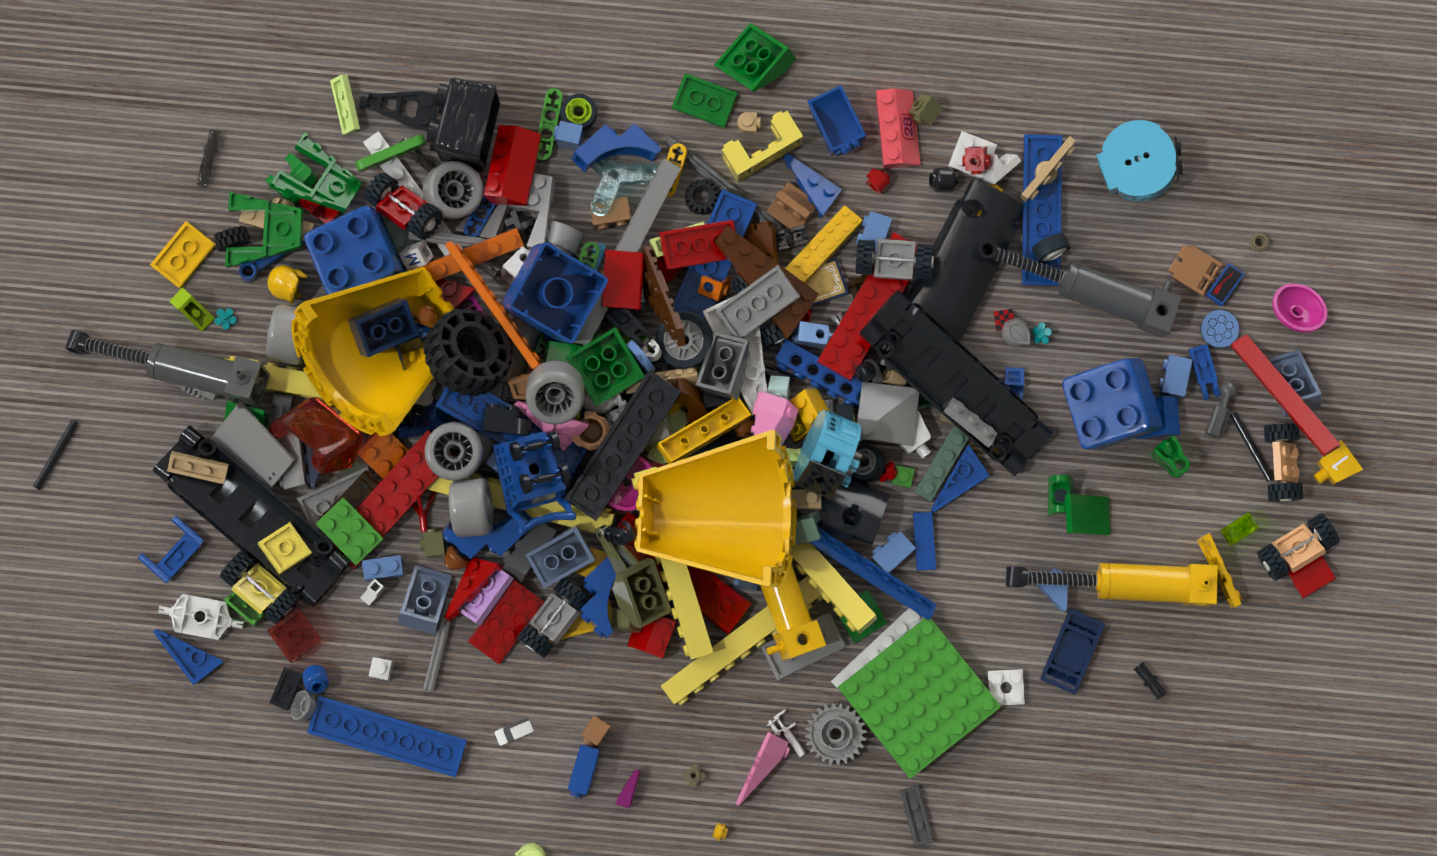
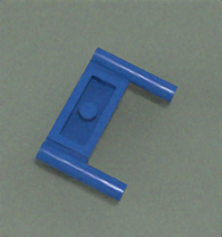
[137,515,205,584]

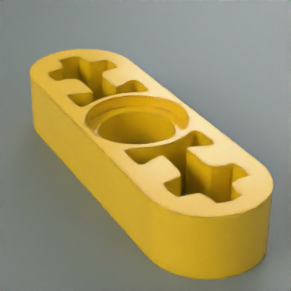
[666,143,688,197]

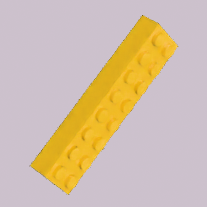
[785,205,863,284]
[657,397,751,464]

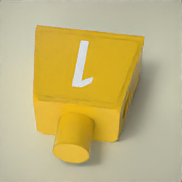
[1313,440,1363,485]

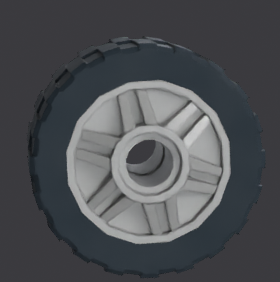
[655,311,713,369]

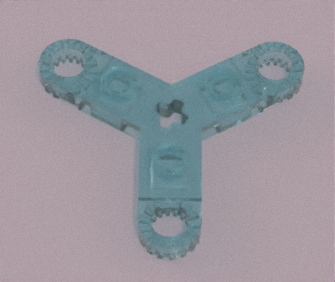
[581,141,658,216]

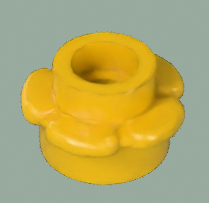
[712,823,728,841]

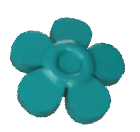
[214,308,237,330]
[1032,323,1052,344]

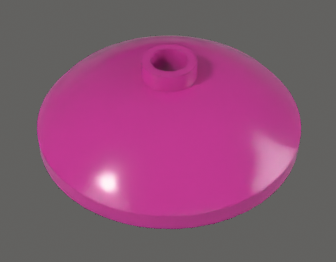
[1272,283,1327,333]
[609,456,652,511]

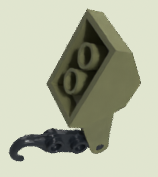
[595,520,672,628]

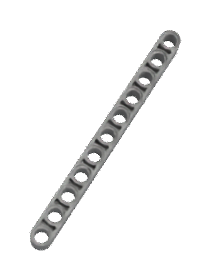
[573,159,681,347]

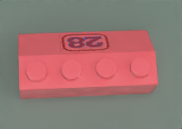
[875,89,921,169]

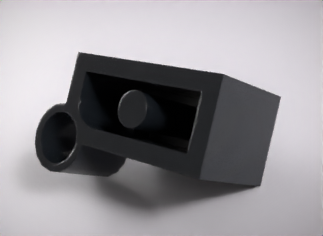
[480,404,531,436]

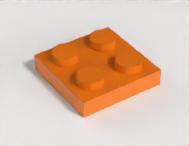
[356,432,409,479]

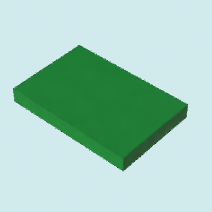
[671,73,738,129]
[1065,494,1110,536]

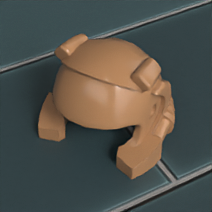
[572,411,610,450]

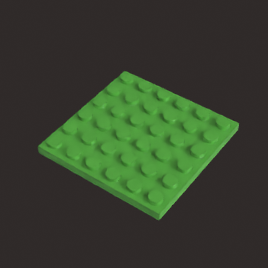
[837,618,1001,779]

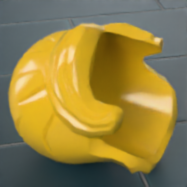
[267,265,307,304]

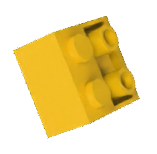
[790,389,829,442]

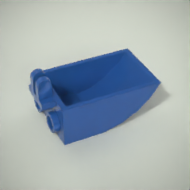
[807,85,866,156]

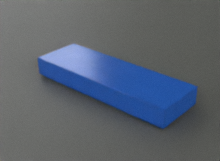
[913,512,936,571]

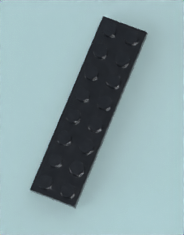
[564,370,682,521]

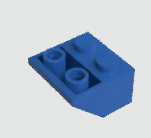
[1136,396,1181,439]

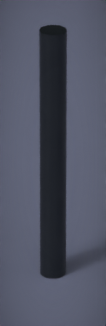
[1230,412,1274,482]
[33,420,78,490]

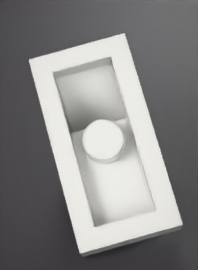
[983,154,1021,184]

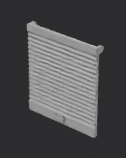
[204,402,295,490]

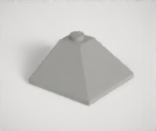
[857,382,919,446]

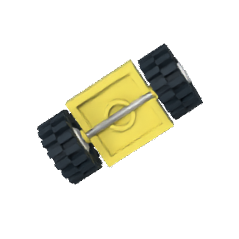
[219,550,300,625]

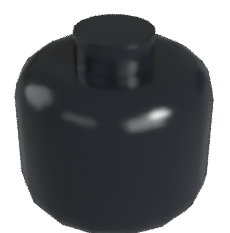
[855,362,876,383]

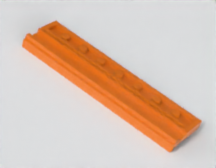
[445,241,542,370]

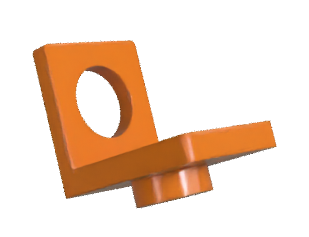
[698,275,732,301]

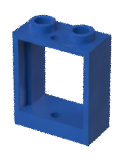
[567,745,600,798]

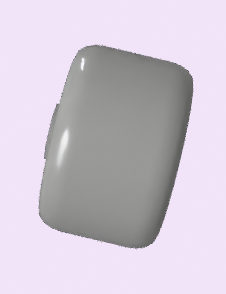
[422,161,484,220]
[266,304,303,365]
[526,361,585,425]
[424,422,484,481]
[449,478,494,537]

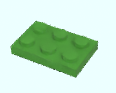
[316,497,384,565]

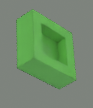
[892,465,915,488]

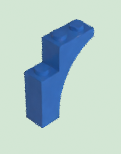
[571,123,662,172]
[442,510,533,559]
[579,557,616,639]

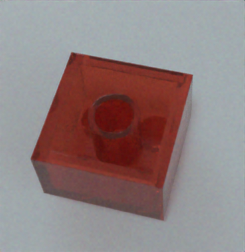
[267,608,324,663]

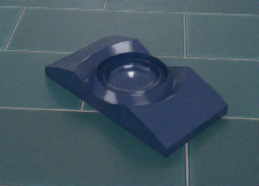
[1040,609,1105,695]

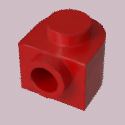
[866,168,891,194]

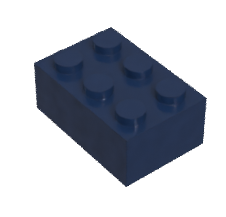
[347,298,419,357]

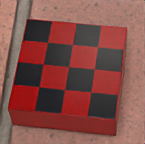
[993,309,1014,331]

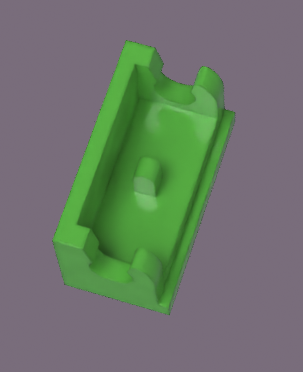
[224,592,267,627]

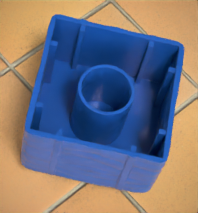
[304,206,406,295]
[501,242,608,343]
[1062,358,1163,450]

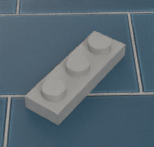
[944,397,998,447]

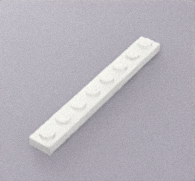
[363,131,463,256]

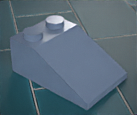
[1268,349,1322,418]
[525,525,596,588]
[398,565,452,635]

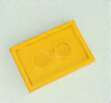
[150,221,216,289]

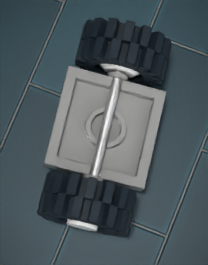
[856,239,934,281]
[517,578,590,658]

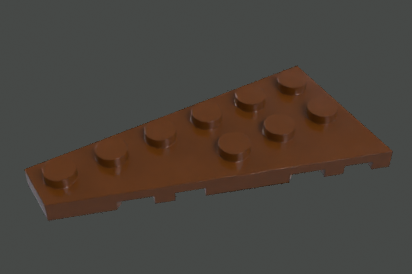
[715,226,819,340]
[643,245,685,347]

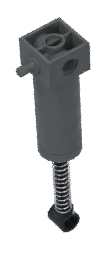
[976,239,1182,337]
[65,330,271,409]

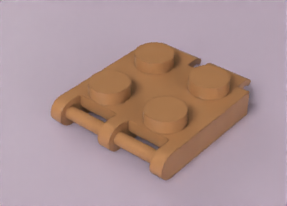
[1168,245,1224,297]

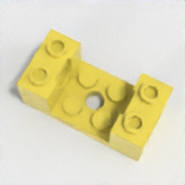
[722,111,803,182]

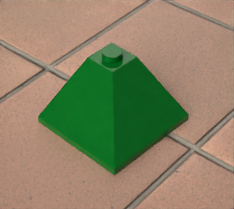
[714,23,796,92]
[566,327,645,406]

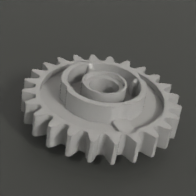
[804,703,867,765]

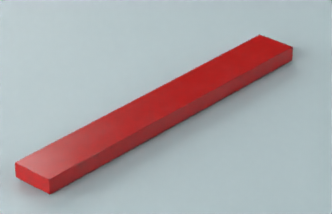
[1231,334,1340,457]

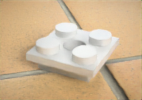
[988,669,1025,705]

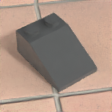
[696,331,750,400]

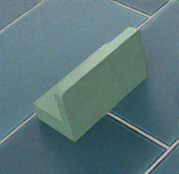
[795,511,821,545]

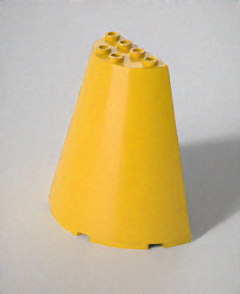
[291,266,459,436]
[634,430,797,587]

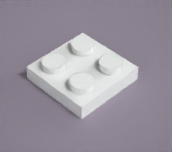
[948,131,997,181]

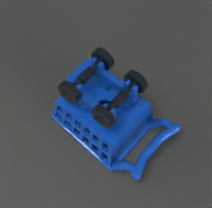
[492,431,576,535]

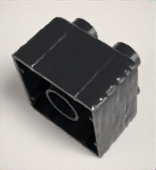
[426,78,501,172]

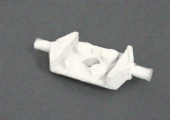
[158,594,244,641]

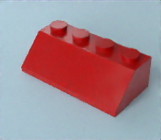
[484,125,542,206]

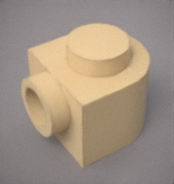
[738,112,761,134]

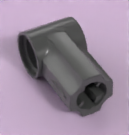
[268,392,294,431]

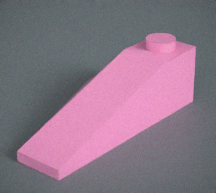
[751,391,799,446]
[736,732,790,806]

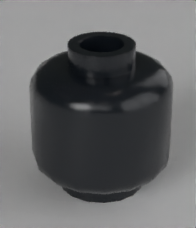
[929,168,958,192]

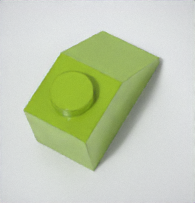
[169,288,215,332]

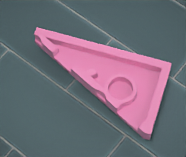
[514,400,589,451]

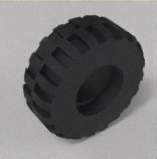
[423,308,513,396]

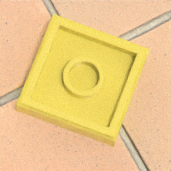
[258,522,312,575]

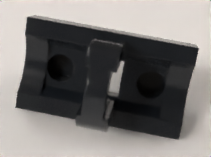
[504,210,536,245]
[776,225,809,252]

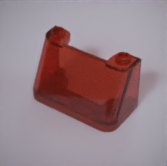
[269,397,363,475]

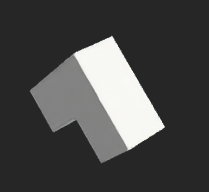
[360,579,385,606]

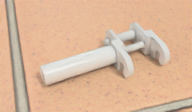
[767,709,806,757]

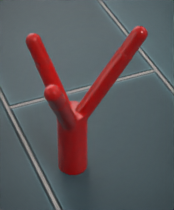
[412,491,436,532]

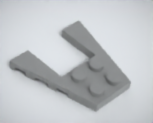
[479,173,556,249]

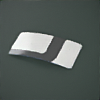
[495,718,534,746]

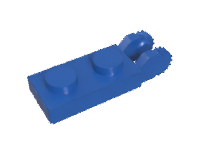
[1188,344,1220,400]

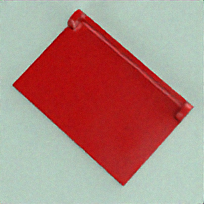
[602,250,644,310]

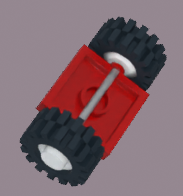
[364,172,443,240]

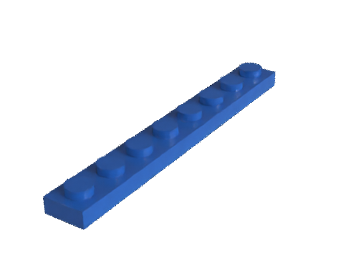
[807,527,936,620]

